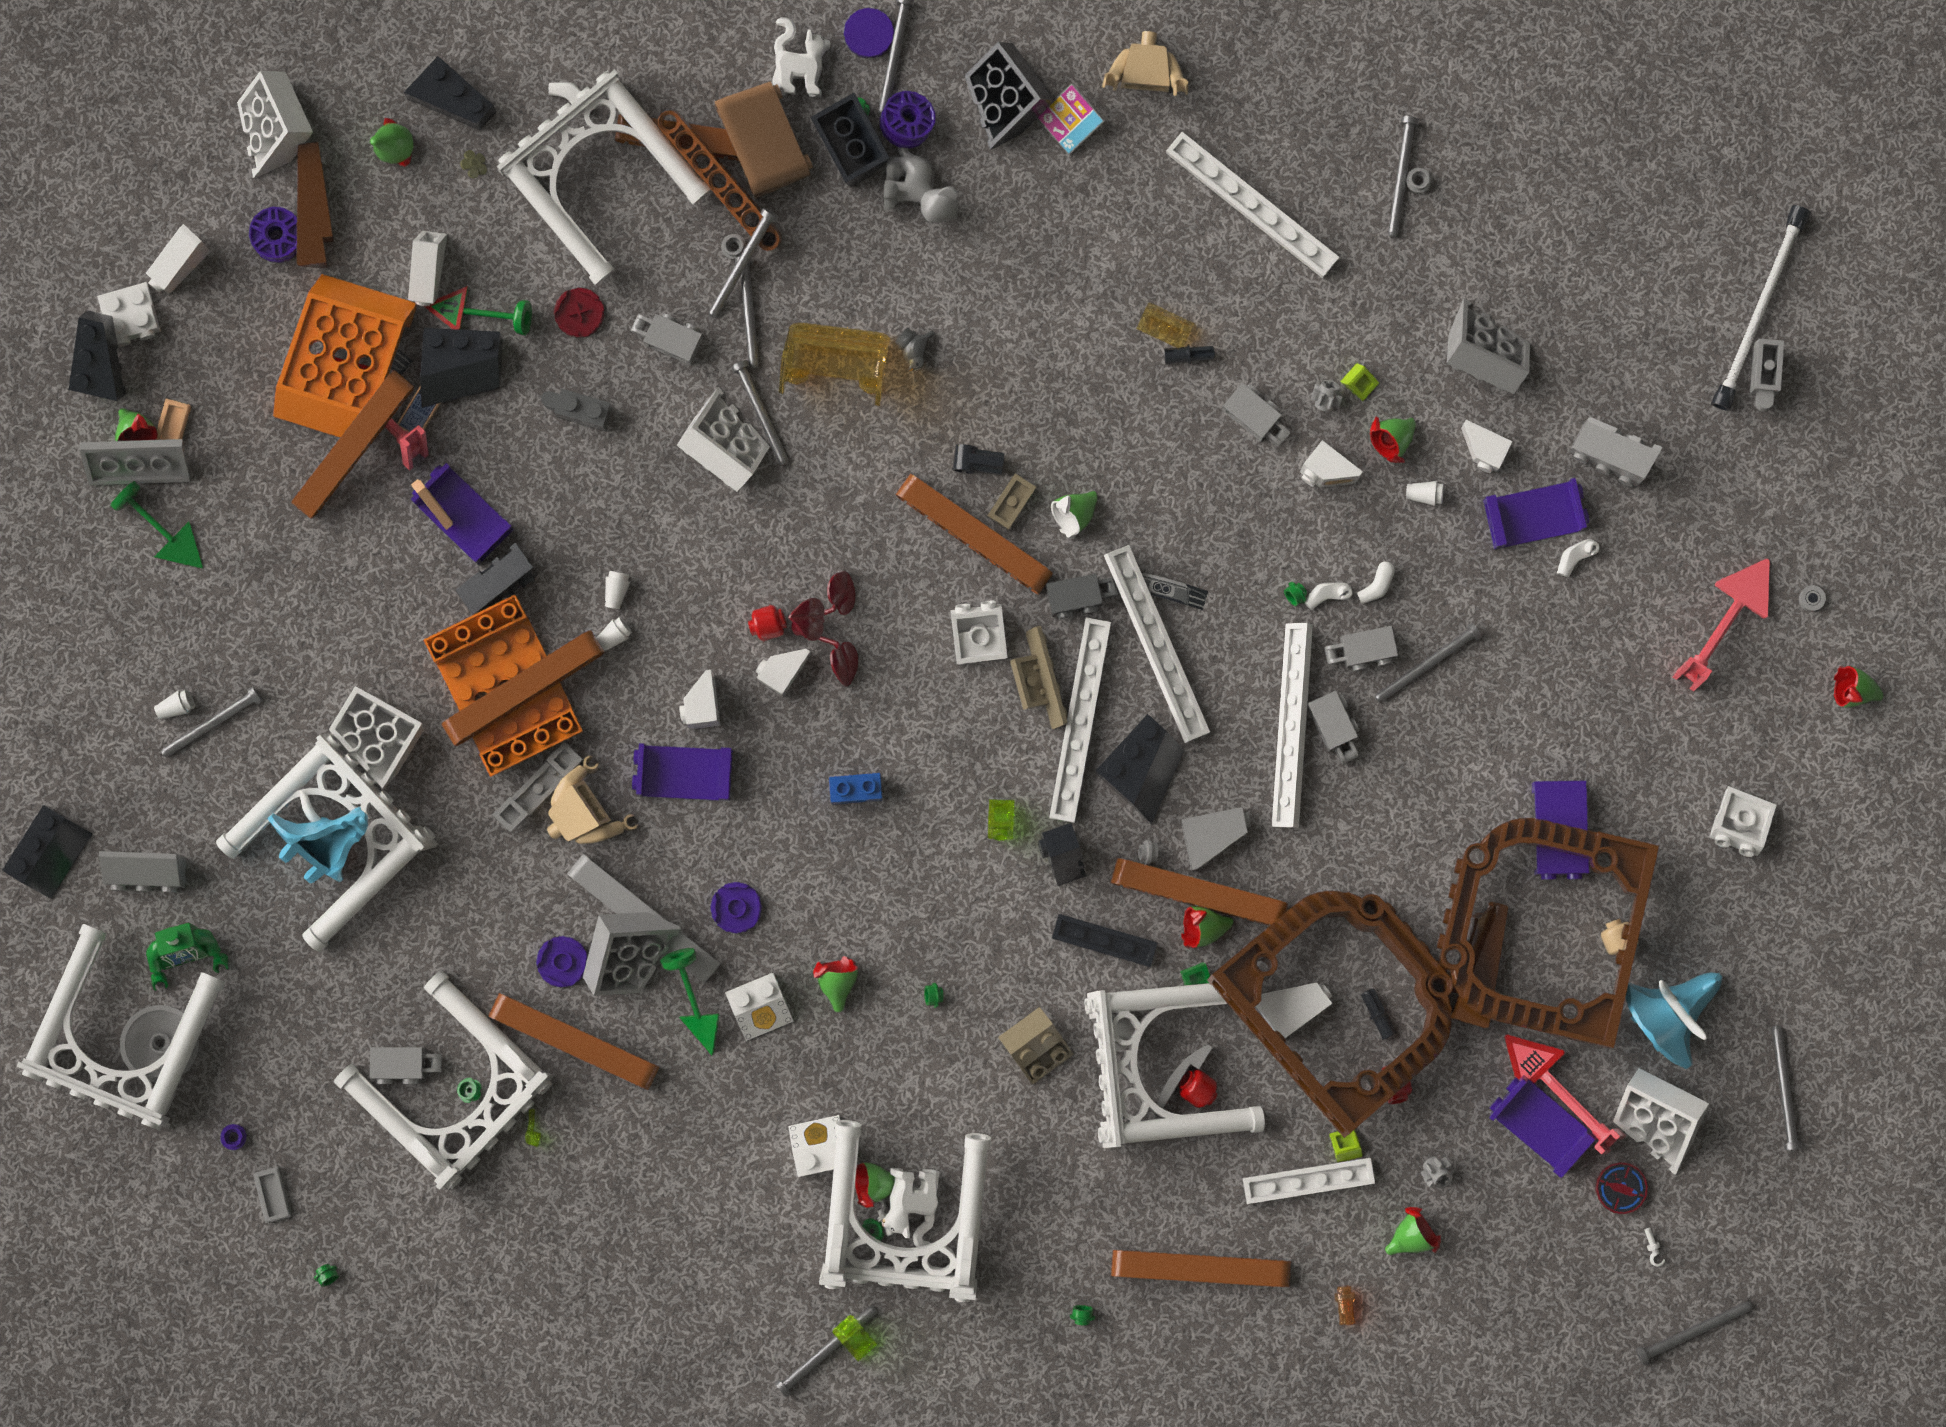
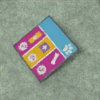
[1037,83,1105,155]

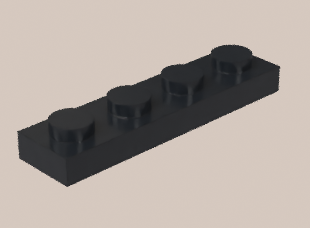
[1052,914,1158,967]

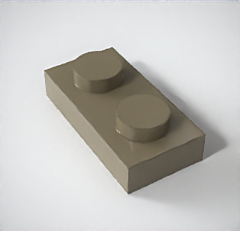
[987,474,1036,531]

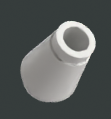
[1406,481,1444,506]
[605,571,631,609]
[597,617,632,651]
[154,690,195,720]

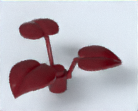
[788,570,859,687]

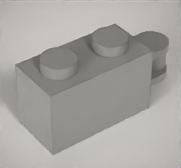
[630,313,703,365]
[1750,339,1784,412]
[1222,383,1290,447]
[1324,626,1398,672]
[1307,691,1359,765]
[370,1047,442,1084]

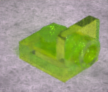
[988,799,1015,841]
[832,1315,877,1362]

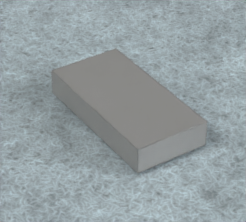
[253,1167,292,1224]

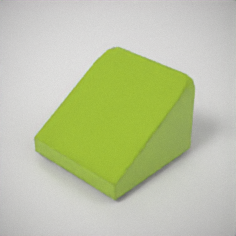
[1340,363,1379,401]
[1329,1130,1362,1163]

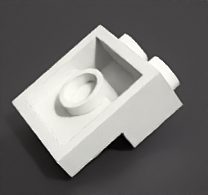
[97,282,161,347]
[950,600,1008,664]
[1709,786,1776,857]

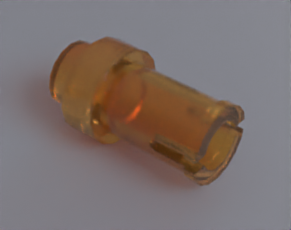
[1334,1285,1356,1325]

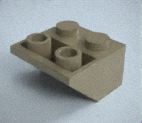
[998,1007,1074,1085]

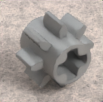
[1311,380,1344,412]
[1421,1156,1455,1188]

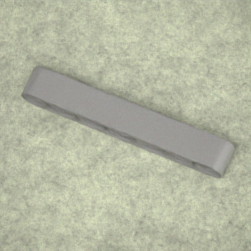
[567,854,720,984]

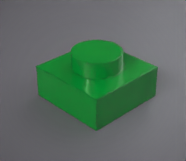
[1180,962,1210,986]

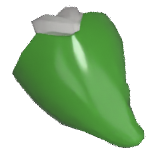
[1051,491,1098,539]

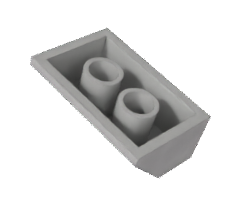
[99,851,186,893]

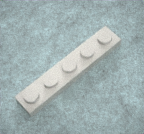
[1242,1158,1375,1204]

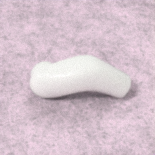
[549,82,585,114]
[1557,539,1600,577]
[1357,562,1395,604]
[1304,582,1352,610]

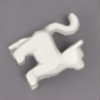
[773,17,831,98]
[882,1168,939,1247]

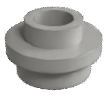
[1406,168,1431,193]
[721,234,746,260]
[1138,840,1158,866]

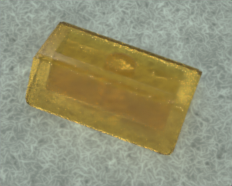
[1136,302,1195,348]

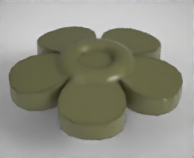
[460,150,487,179]

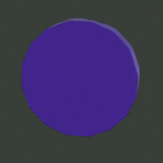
[844,8,894,58]
[710,882,762,934]
[536,936,588,988]

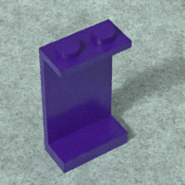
[411,463,514,565]
[1483,478,1589,550]
[632,743,733,801]
[1532,781,1589,880]
[1489,1075,1595,1178]

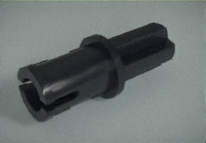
[1164,344,1215,365]
[1361,988,1397,1040]

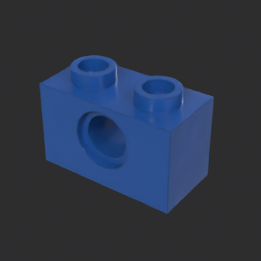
[829,773,883,805]

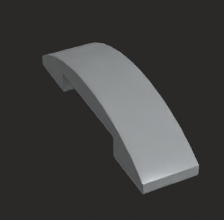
[492,742,583,833]
[1154,1045,1212,1119]

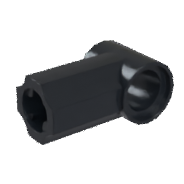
[952,444,1005,475]

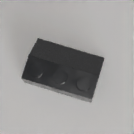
[810,93,890,188]
[2,805,93,899]

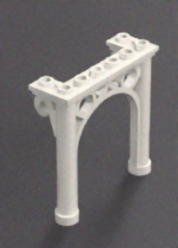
[497,69,711,286]
[216,733,438,952]
[17,924,225,1131]
[334,970,554,1190]
[1084,983,1265,1148]
[819,1120,991,1302]

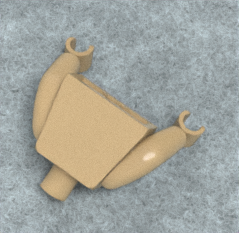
[1102,31,1188,96]
[547,756,638,844]

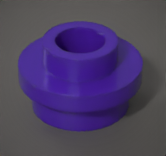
[220,1124,247,1150]

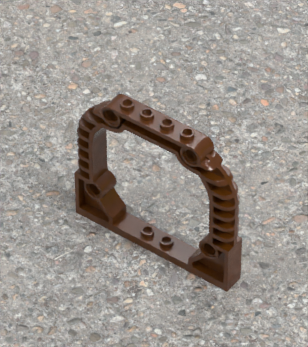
[1437,818,1659,1049]
[1207,890,1453,1138]

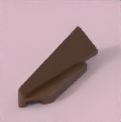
[297,142,334,268]
[1451,902,1508,1028]

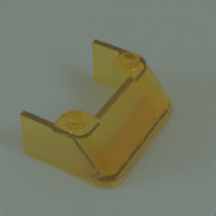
[779,323,890,406]

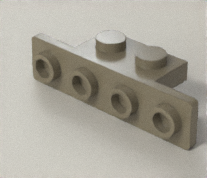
[1010,626,1068,729]

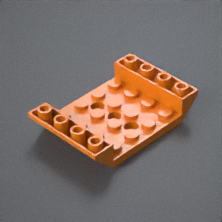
[273,274,417,438]
[424,594,583,777]

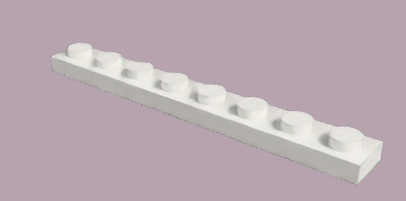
[1166,132,1339,278]
[1104,545,1210,743]
[1049,618,1111,823]
[1272,623,1313,828]

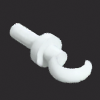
[877,1200,893,1236]
[1645,1228,1665,1267]

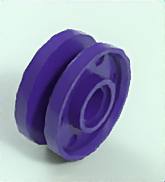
[880,91,935,149]
[249,207,297,263]

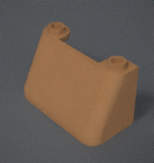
[714,81,813,199]

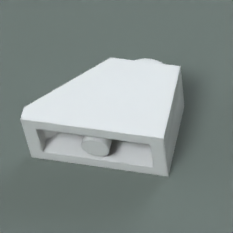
[1461,420,1512,473]
[756,649,811,697]

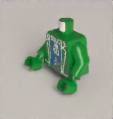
[146,923,229,991]

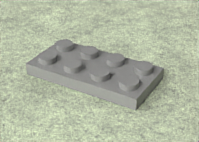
[79,439,191,485]

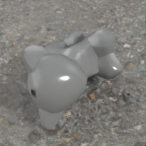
[884,147,959,223]

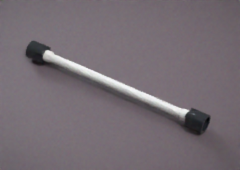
[1711,205,1811,411]

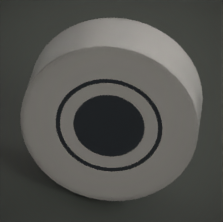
[1799,585,1826,612]

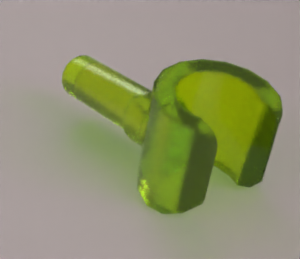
[525,1109,541,1147]

